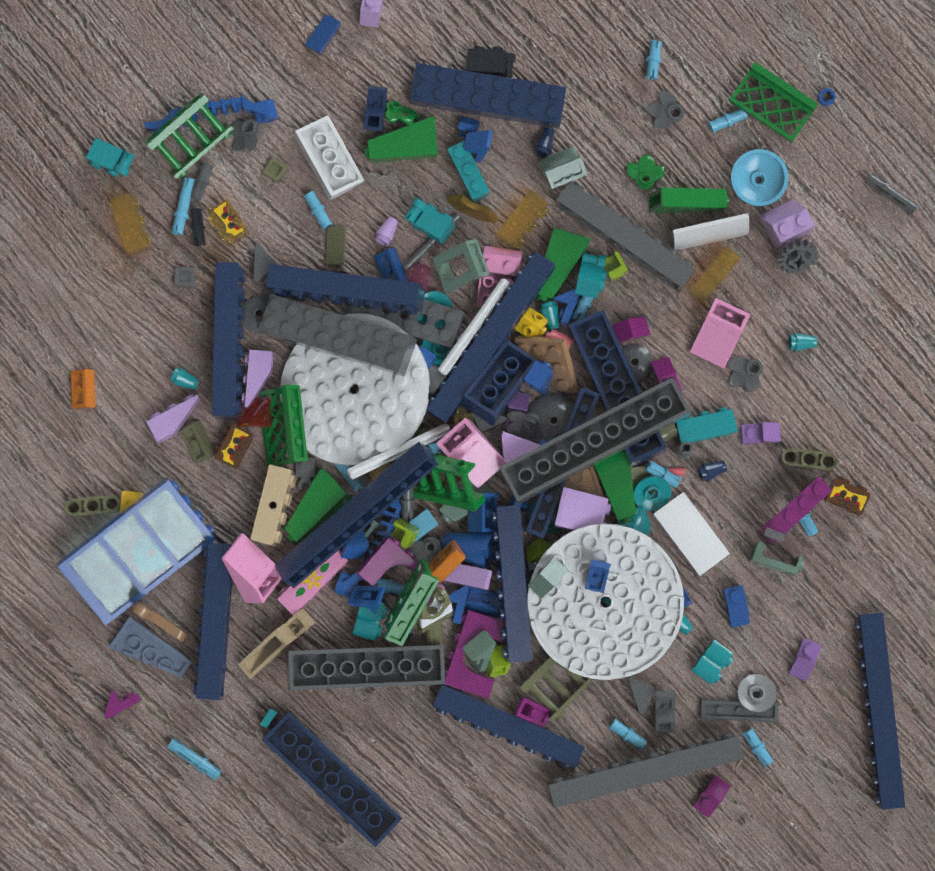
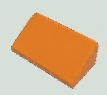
[70,369,95,409]
[428,540,466,582]

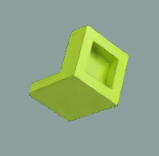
[604,251,628,282]
[392,518,420,549]
[526,538,552,563]
[486,645,511,678]

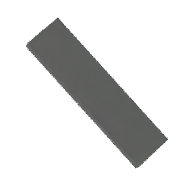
[700,700,779,722]

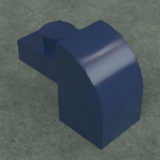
[363,85,388,131]

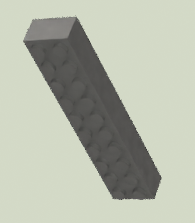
[499,377,691,504]
[548,733,745,808]

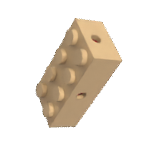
[250,465,297,547]

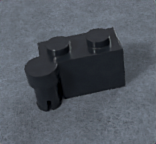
[466,46,516,78]

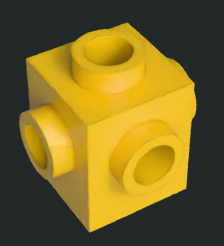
[515,307,549,337]

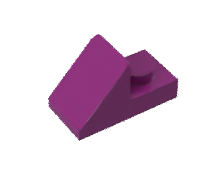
[105,689,143,719]
[514,697,552,728]
[692,775,731,818]

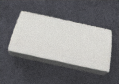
[293,115,365,201]
[671,213,749,251]
[653,492,730,576]

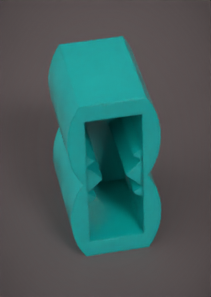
[353,602,388,641]
[691,639,734,685]

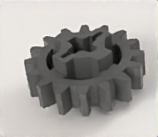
[776,238,819,275]

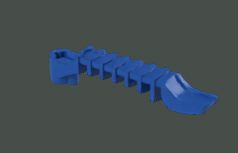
[144,95,279,132]
[334,499,402,598]

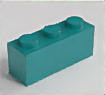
[447,141,490,202]
[675,407,738,446]

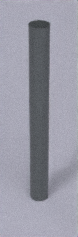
[402,213,460,272]

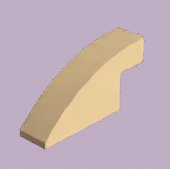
[238,608,316,679]

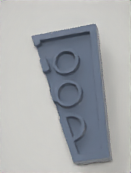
[108,616,193,677]

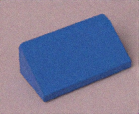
[305,15,341,56]
[374,248,409,282]
[465,587,501,618]

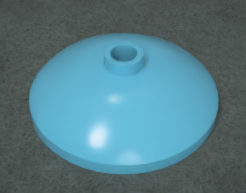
[731,149,788,206]

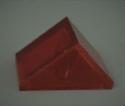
[236,397,271,428]

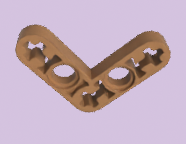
[131,602,188,642]

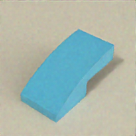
[409,509,439,543]

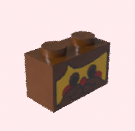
[214,424,255,470]
[824,477,871,516]

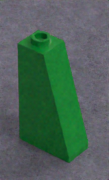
[365,117,438,163]
[649,187,729,213]
[537,228,591,302]
[593,450,636,524]
[285,467,352,544]

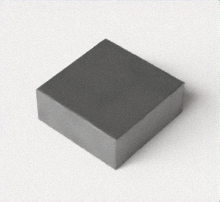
[175,267,195,287]
[764,527,785,542]

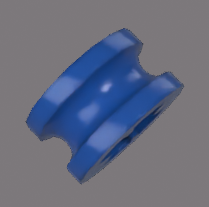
[818,88,836,106]

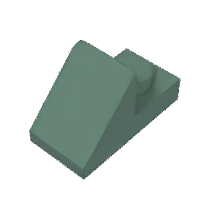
[463,630,496,672]

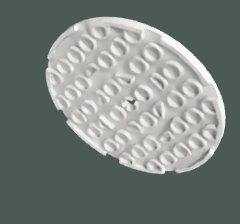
[280,313,430,465]
[528,524,684,680]

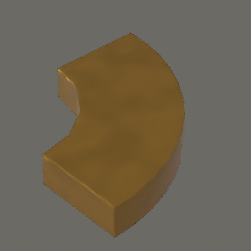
[447,195,498,223]

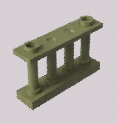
[520,657,594,721]

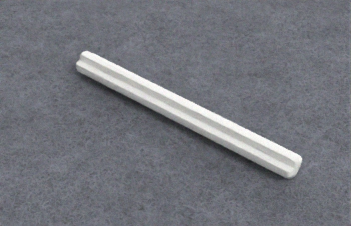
[438,278,510,375]
[347,423,451,479]

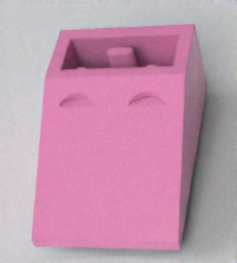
[476,246,523,307]
[690,298,751,369]
[436,418,507,488]
[222,533,281,603]

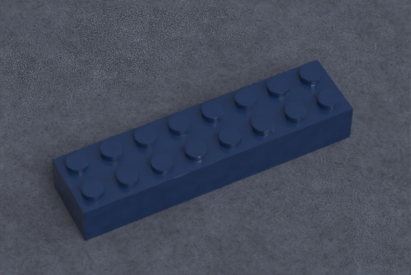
[410,63,566,129]
[212,262,246,420]
[266,264,426,315]
[568,310,667,467]
[193,543,233,700]
[262,711,403,848]

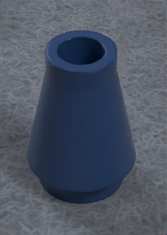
[534,127,555,157]
[697,461,727,482]

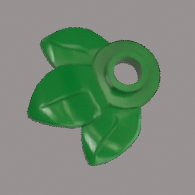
[384,101,419,126]
[627,154,664,190]

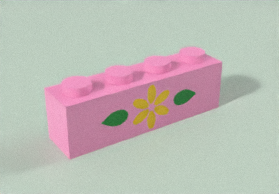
[277,551,349,615]

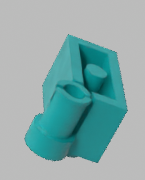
[86,138,135,178]
[403,198,456,245]
[575,252,607,299]

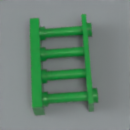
[144,92,233,179]
[413,454,486,512]

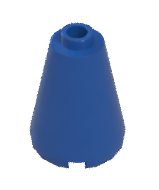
[441,532,496,569]

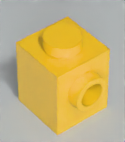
[119,491,144,520]

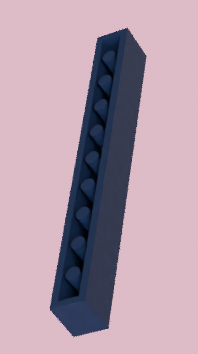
[427,252,556,425]
[275,442,439,588]
[855,613,905,810]

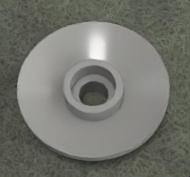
[738,674,777,712]

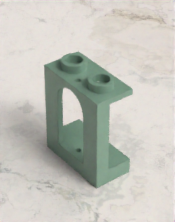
[539,146,588,189]
[432,239,490,293]
[749,541,804,576]

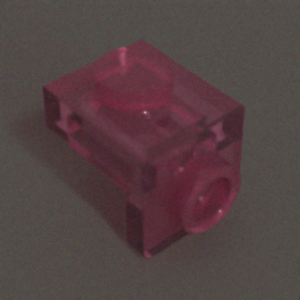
[410,264,432,294]

